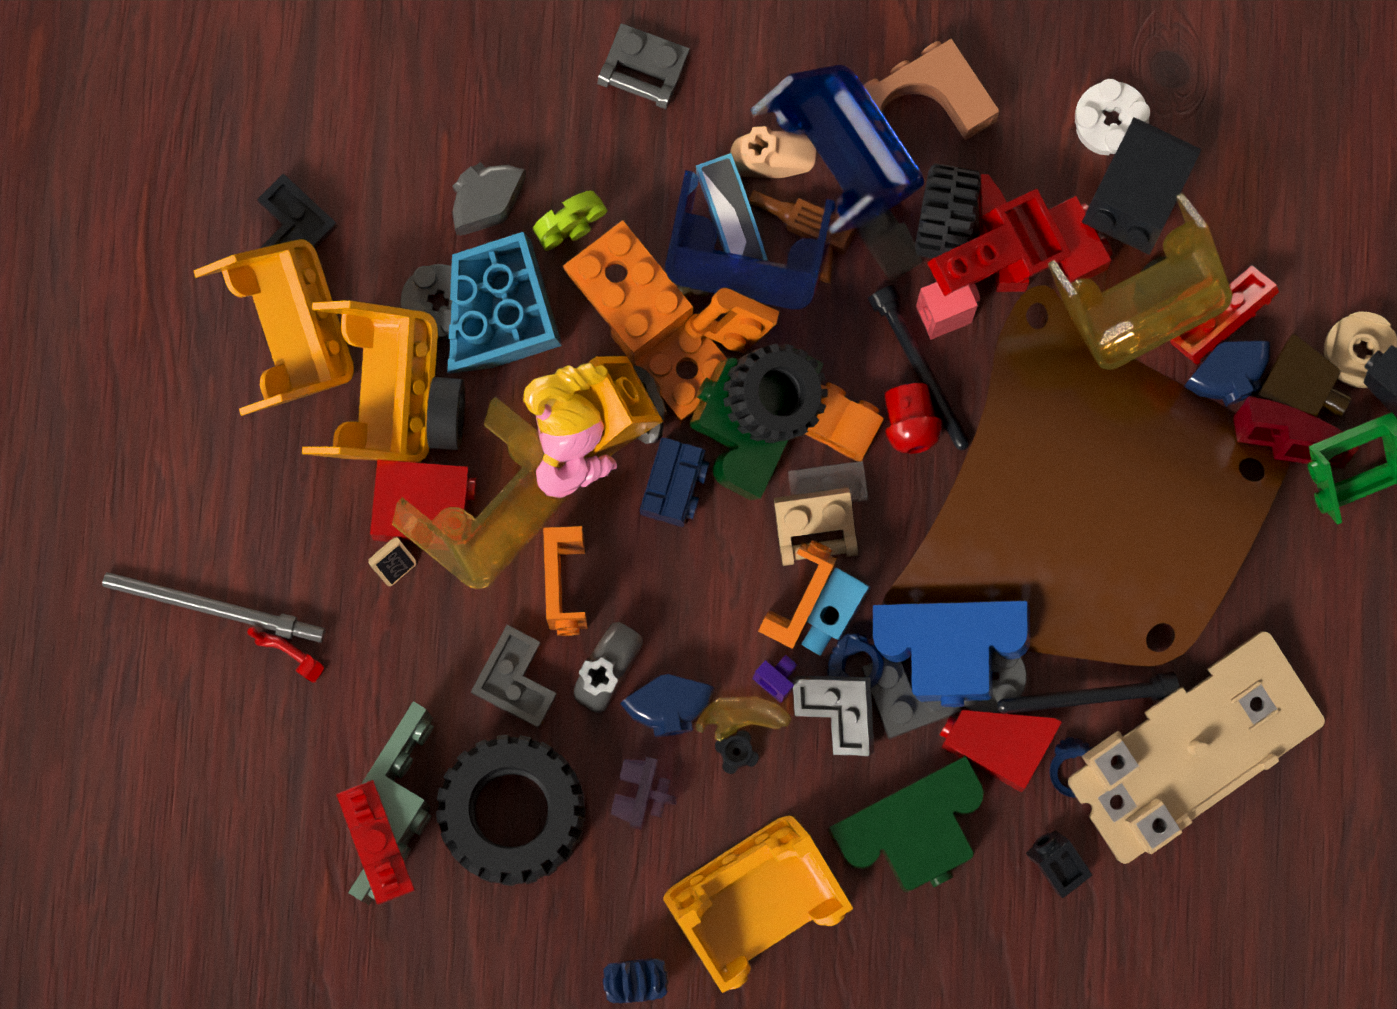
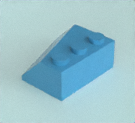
[447,232,562,374]

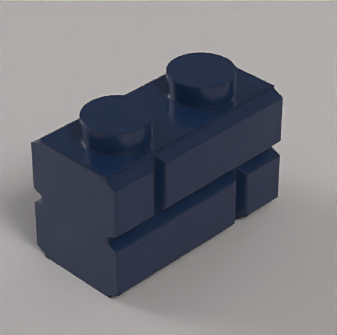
[640,438,710,527]

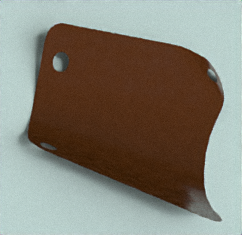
[881,285,1290,667]

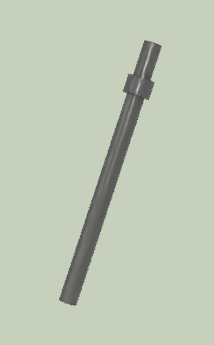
[102,572,326,643]

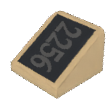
[368,537,417,587]

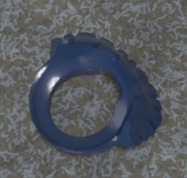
[827,633,884,688]
[1049,737,1093,798]

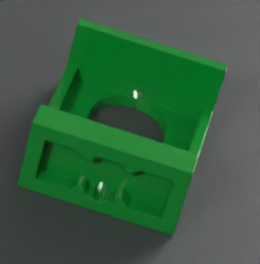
[1308,412,1397,525]

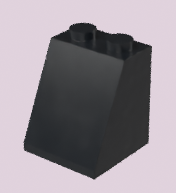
[1082,117,1202,255]

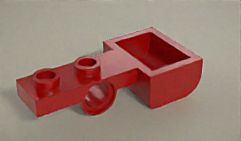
[927,188,1072,297]

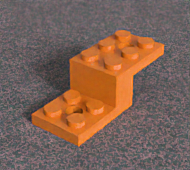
[563,220,727,423]

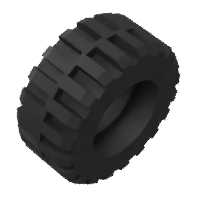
[436,735,586,886]

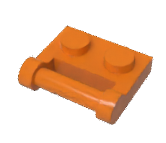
[685,288,779,353]

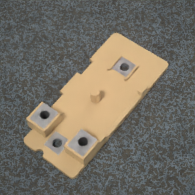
[1068,631,1325,864]

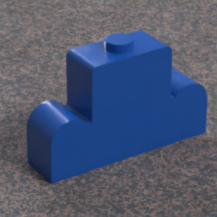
[873,601,1030,707]

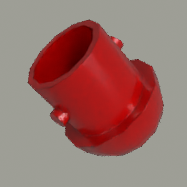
[884,383,942,454]

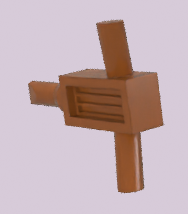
[748,190,870,284]

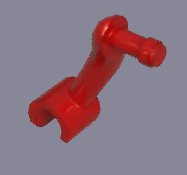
[247,627,324,683]

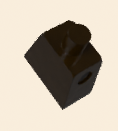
[1256,333,1352,418]

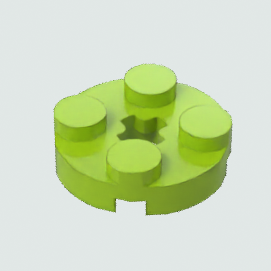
[533,190,608,251]

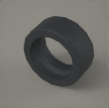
[427,377,465,450]

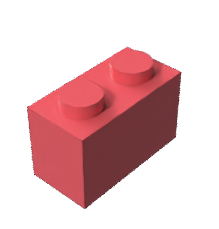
[916,282,980,340]

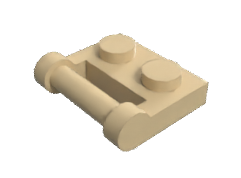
[774,487,858,566]

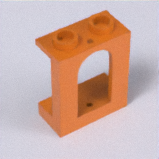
[543,526,588,636]
[758,540,836,649]

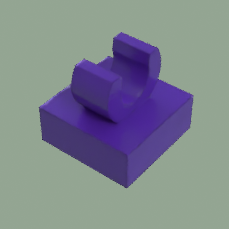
[752,655,797,703]

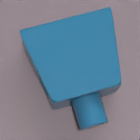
[801,567,871,656]

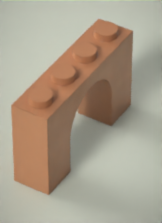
[824,38,1000,197]

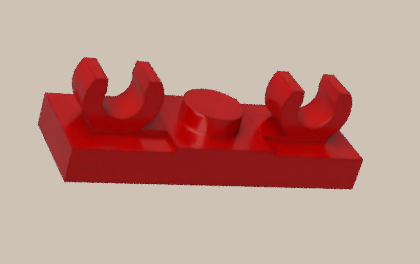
[1168,266,1279,365]
[336,780,415,905]

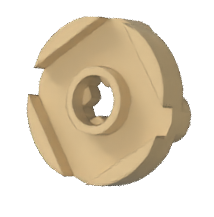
[1324,312,1397,388]

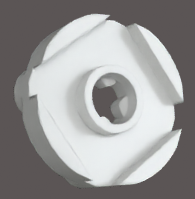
[1075,79,1150,156]

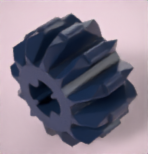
[603,958,669,1004]

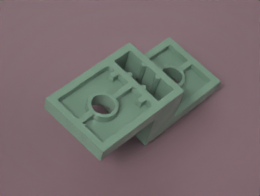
[348,701,434,905]

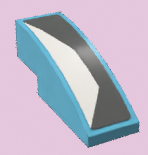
[696,153,769,279]

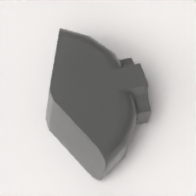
[452,162,526,236]
[574,622,643,713]

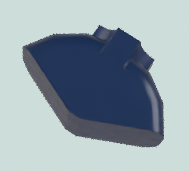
[1184,341,1270,407]
[620,674,715,737]

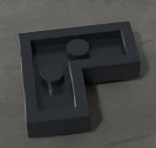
[257,173,338,249]

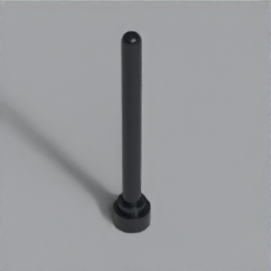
[868,285,969,451]
[997,672,1179,714]

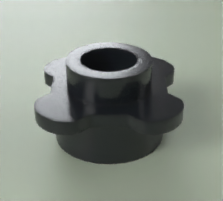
[715,730,759,774]

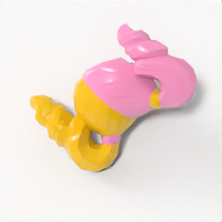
[523,363,617,498]

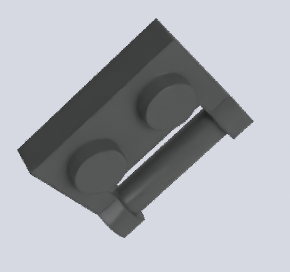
[597,23,690,110]

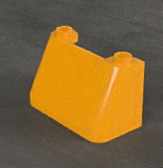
[663,816,853,993]

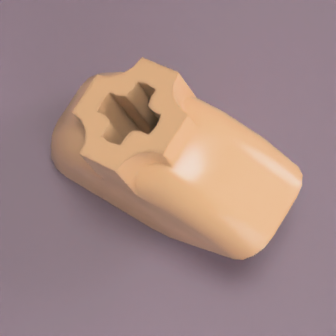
[730,126,816,178]

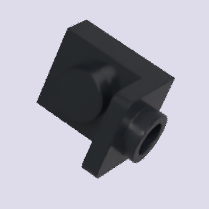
[1026,830,1093,899]

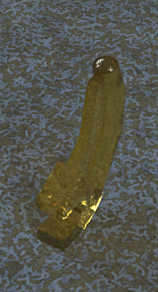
[696,696,792,741]

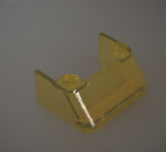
[1047,193,1232,370]
[392,397,568,589]

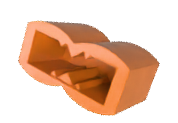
[805,382,884,463]

